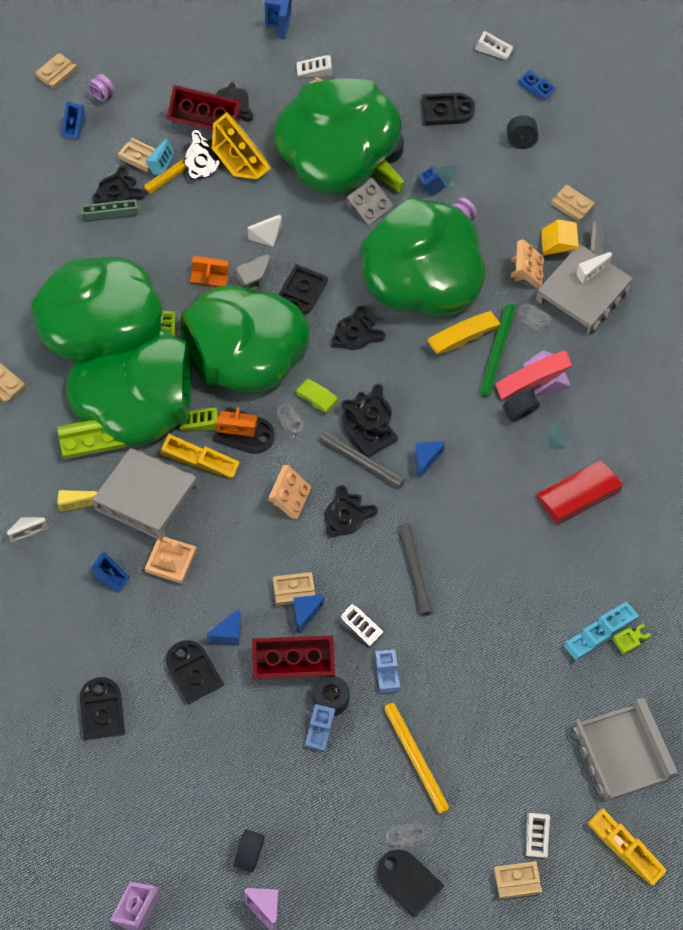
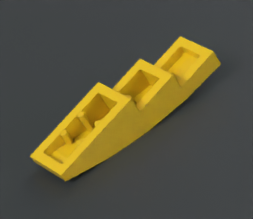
[427,311,501,354]
[587,808,667,886]

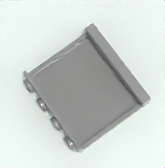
[536,244,633,335]
[93,448,198,540]
[572,698,678,802]

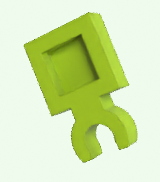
[612,624,651,655]

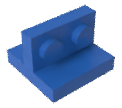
[264,0,292,39]

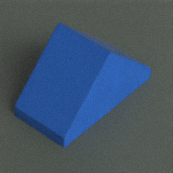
[61,101,86,140]
[419,166,446,196]
[414,441,445,478]
[91,552,130,593]
[293,594,325,633]
[207,609,241,646]

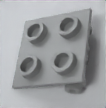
[346,178,394,225]

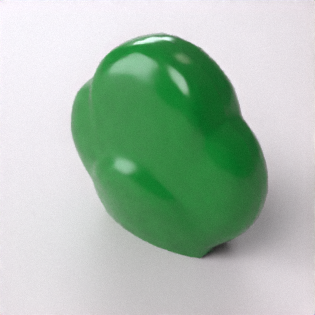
[274,79,402,195]
[359,197,485,317]
[31,256,163,361]
[180,285,310,393]
[66,327,192,447]

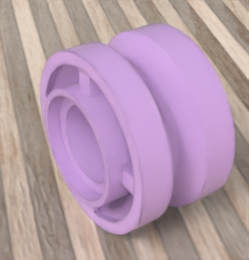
[88,74,115,102]
[452,198,477,221]

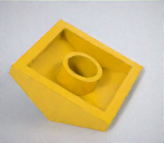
[541,219,579,256]

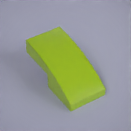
[296,378,339,413]

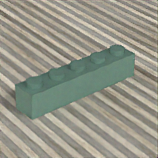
[81,199,138,221]

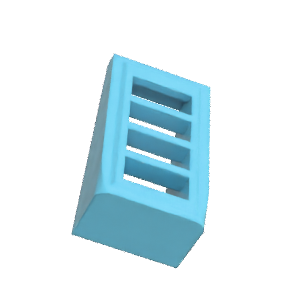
[146,139,175,175]

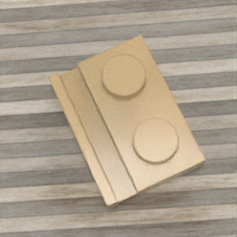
[35,53,78,89]
[118,138,156,172]
[551,185,595,223]
[0,363,26,405]
[273,572,315,606]
[494,861,542,900]

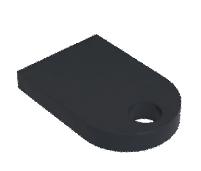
[422,93,475,126]
[279,264,328,315]
[213,407,275,454]
[342,411,398,458]
[166,640,224,704]
[80,677,125,740]
[377,850,445,918]

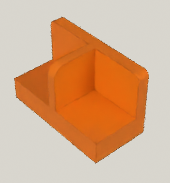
[190,256,229,287]
[216,407,257,437]

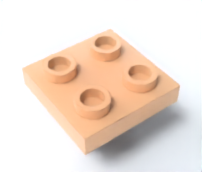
[511,239,544,289]
[268,465,311,519]
[145,537,196,584]

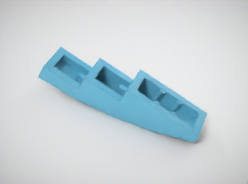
[564,601,639,661]

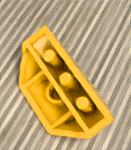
[212,112,271,179]

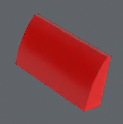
[536,461,623,525]

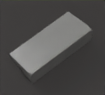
[589,222,604,256]

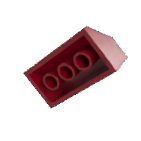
[166,85,241,130]
[252,635,335,679]

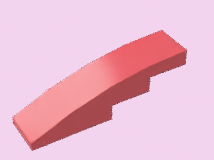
[496,350,573,401]

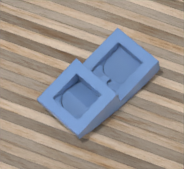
[375,649,400,694]
[305,704,335,751]

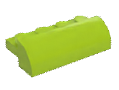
[57,420,128,460]

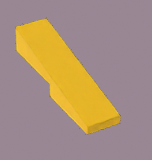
[159,434,240,479]

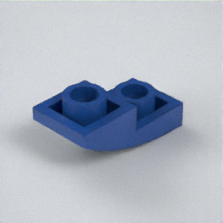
[518,69,556,100]

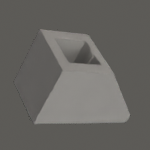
[236,255,270,291]

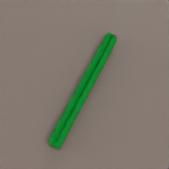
[480,303,516,397]

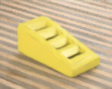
[58,490,98,512]

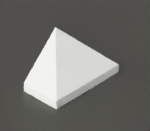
[248,214,282,247]
[7,517,48,544]

